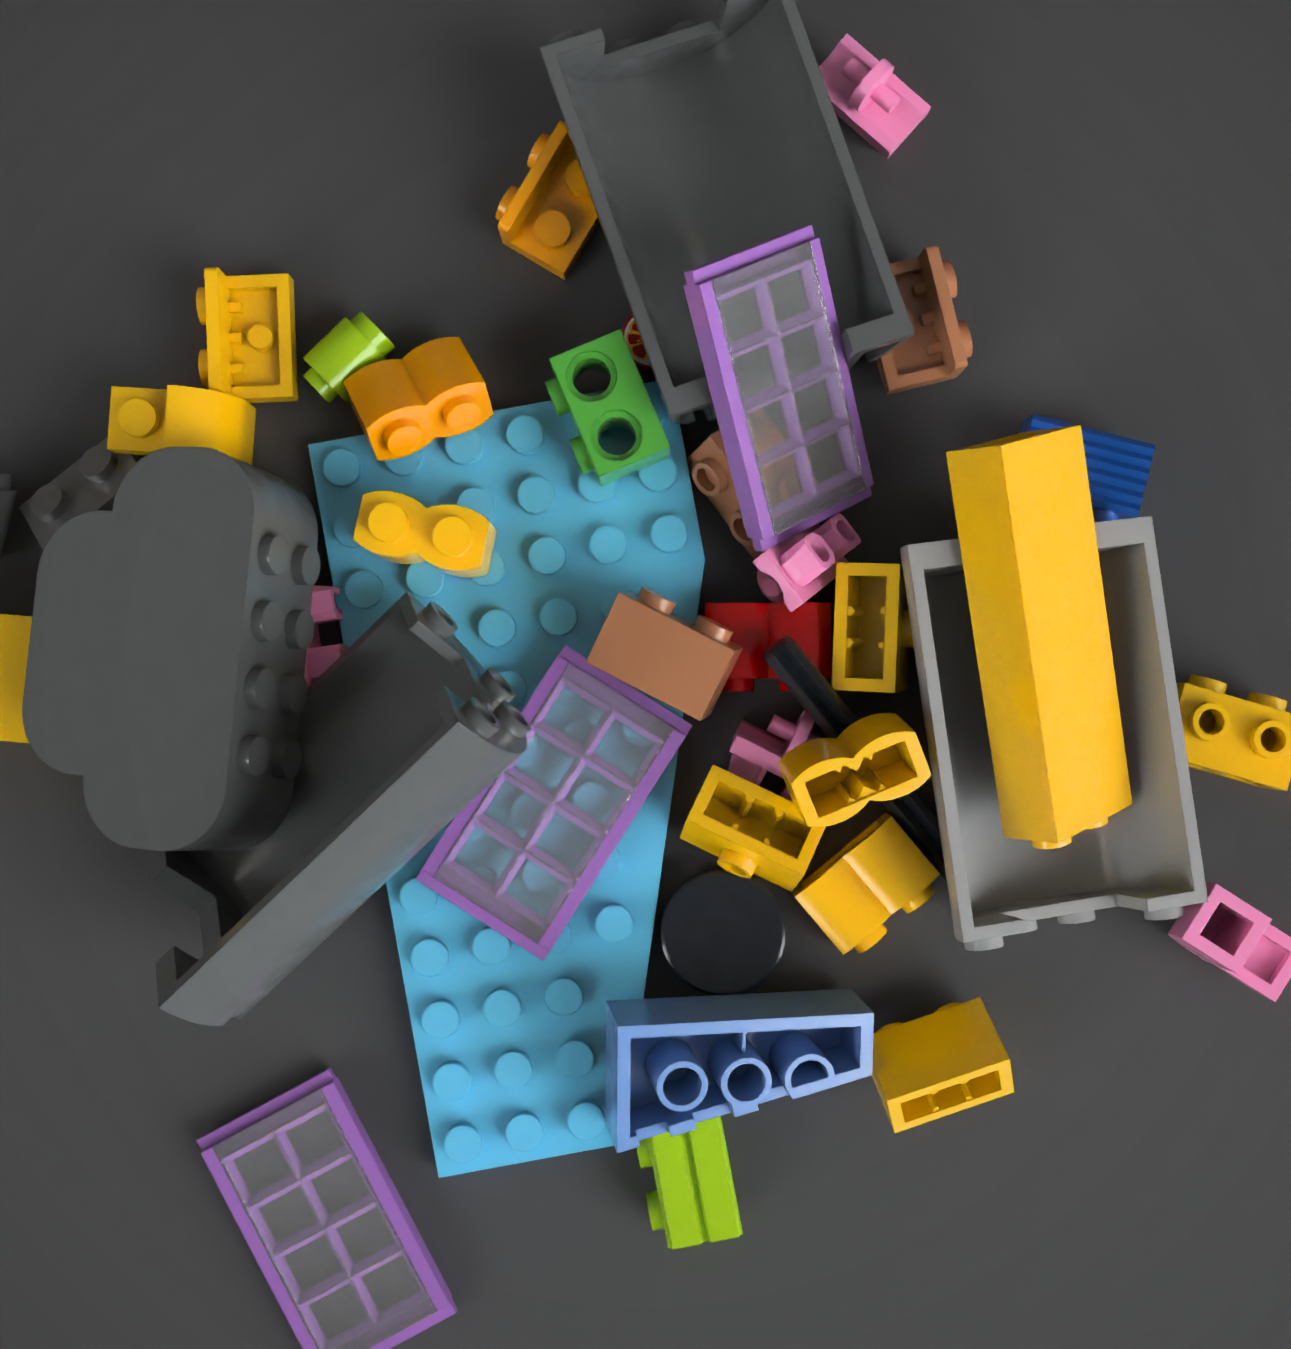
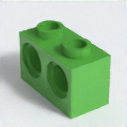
[544,329,671,486]

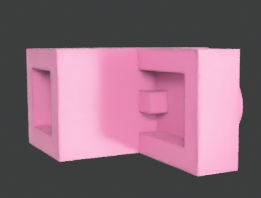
[1168,881,1291,1002]

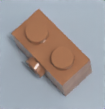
[586,586,743,721]

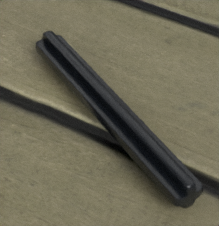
[764,636,947,882]

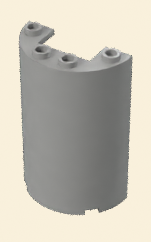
[900,516,1208,951]

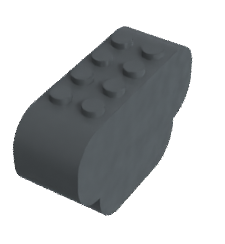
[22,447,320,851]

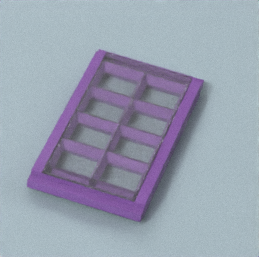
[683,225,874,552]
[416,645,693,961]
[196,1067,457,1349]

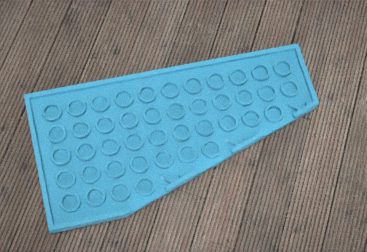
[308,381,705,1178]

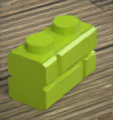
[637,1116,743,1250]

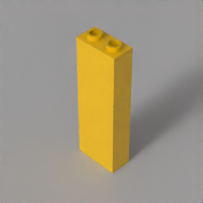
[946,425,1133,849]

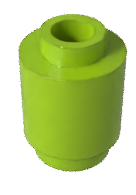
[303,311,396,403]

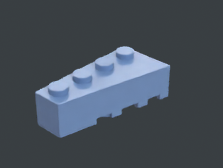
[606,989,874,1153]

